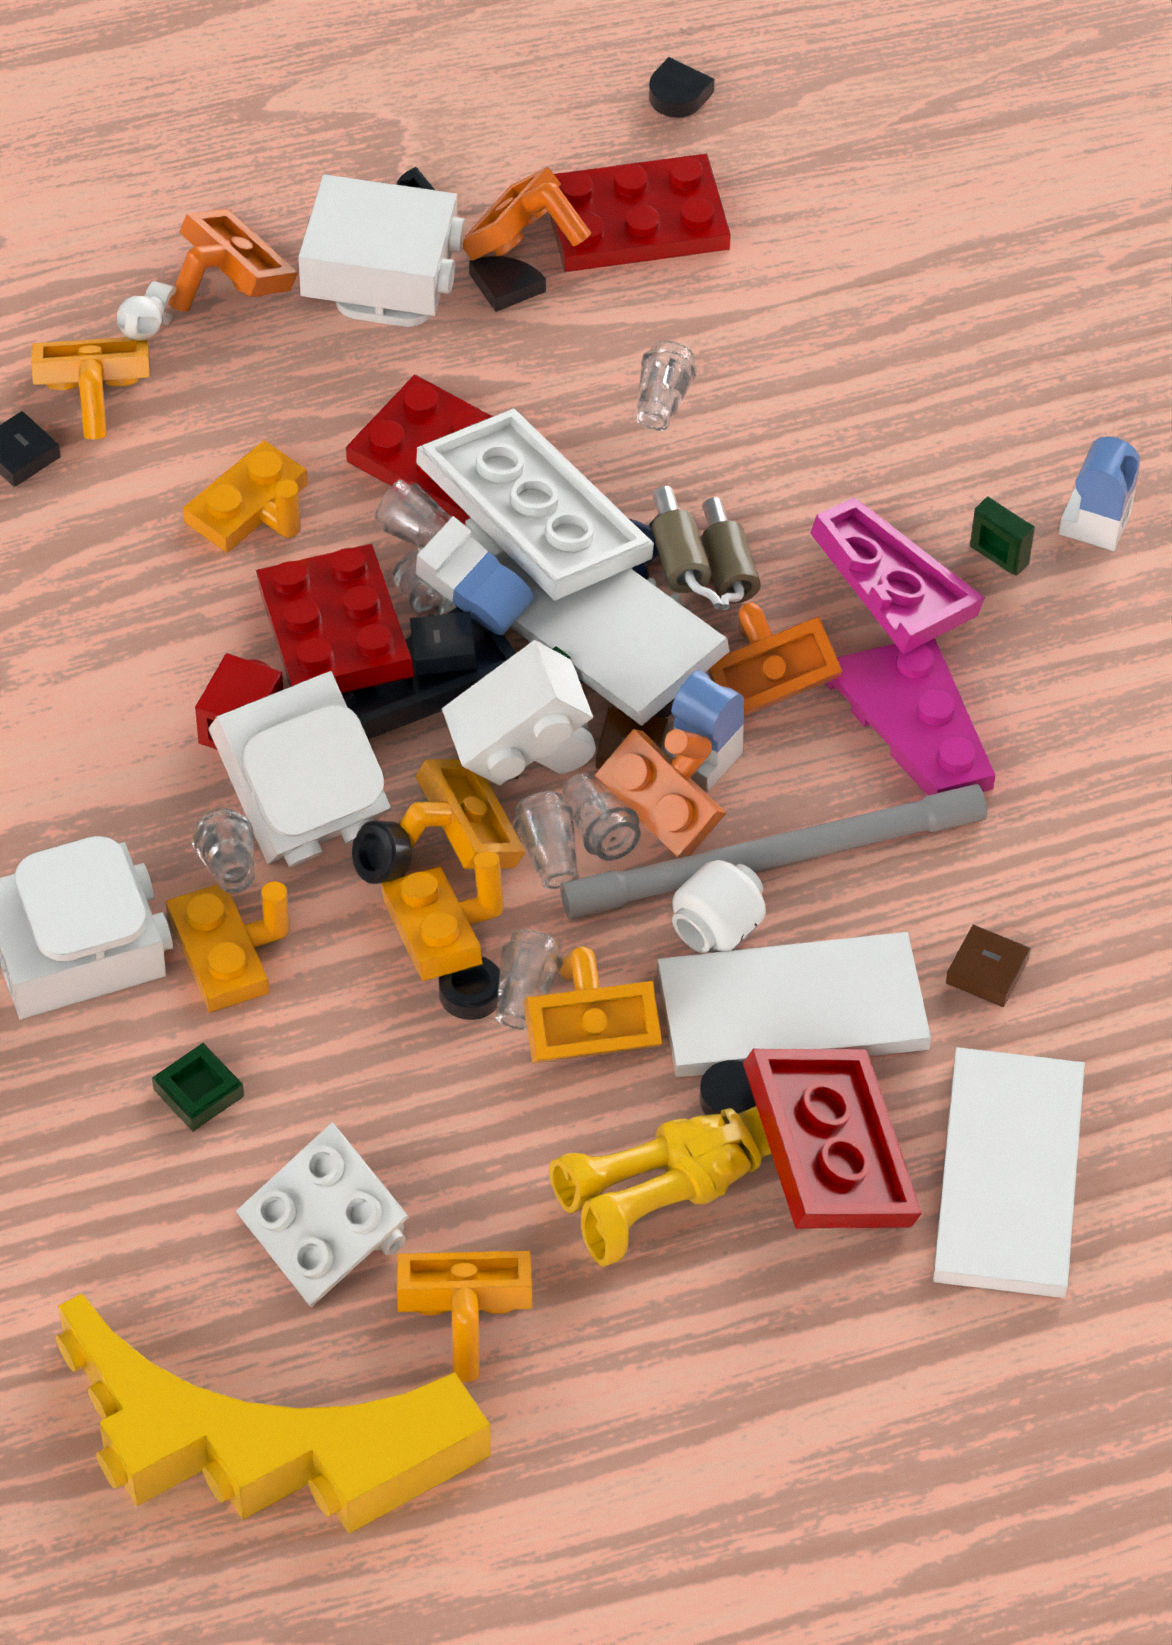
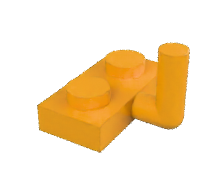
[31,337,150,440]
[183,440,308,553]
[399,759,526,869]
[381,851,504,982]
[165,881,289,1013]
[523,946,662,1064]
[397,1251,532,1382]

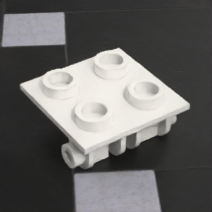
[236,1123,409,1307]

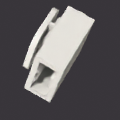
[298,174,466,327]
[208,671,391,867]
[0,836,173,1020]

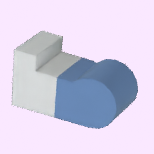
[1059,436,1140,552]
[415,516,535,635]
[664,670,744,793]

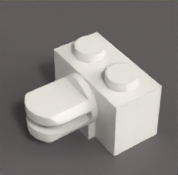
[442,640,596,786]

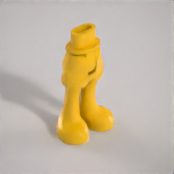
[549,1106,771,1267]

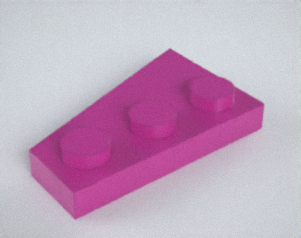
[810,497,985,654]
[824,638,996,795]

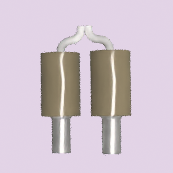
[651,486,761,610]

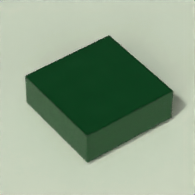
[970,496,1035,576]
[152,1042,244,1132]

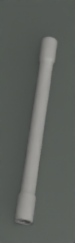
[560,784,987,919]

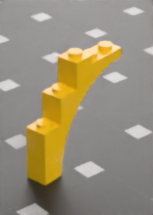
[55,1293,491,1534]

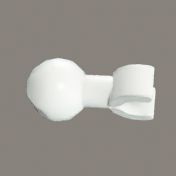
[117,281,177,341]

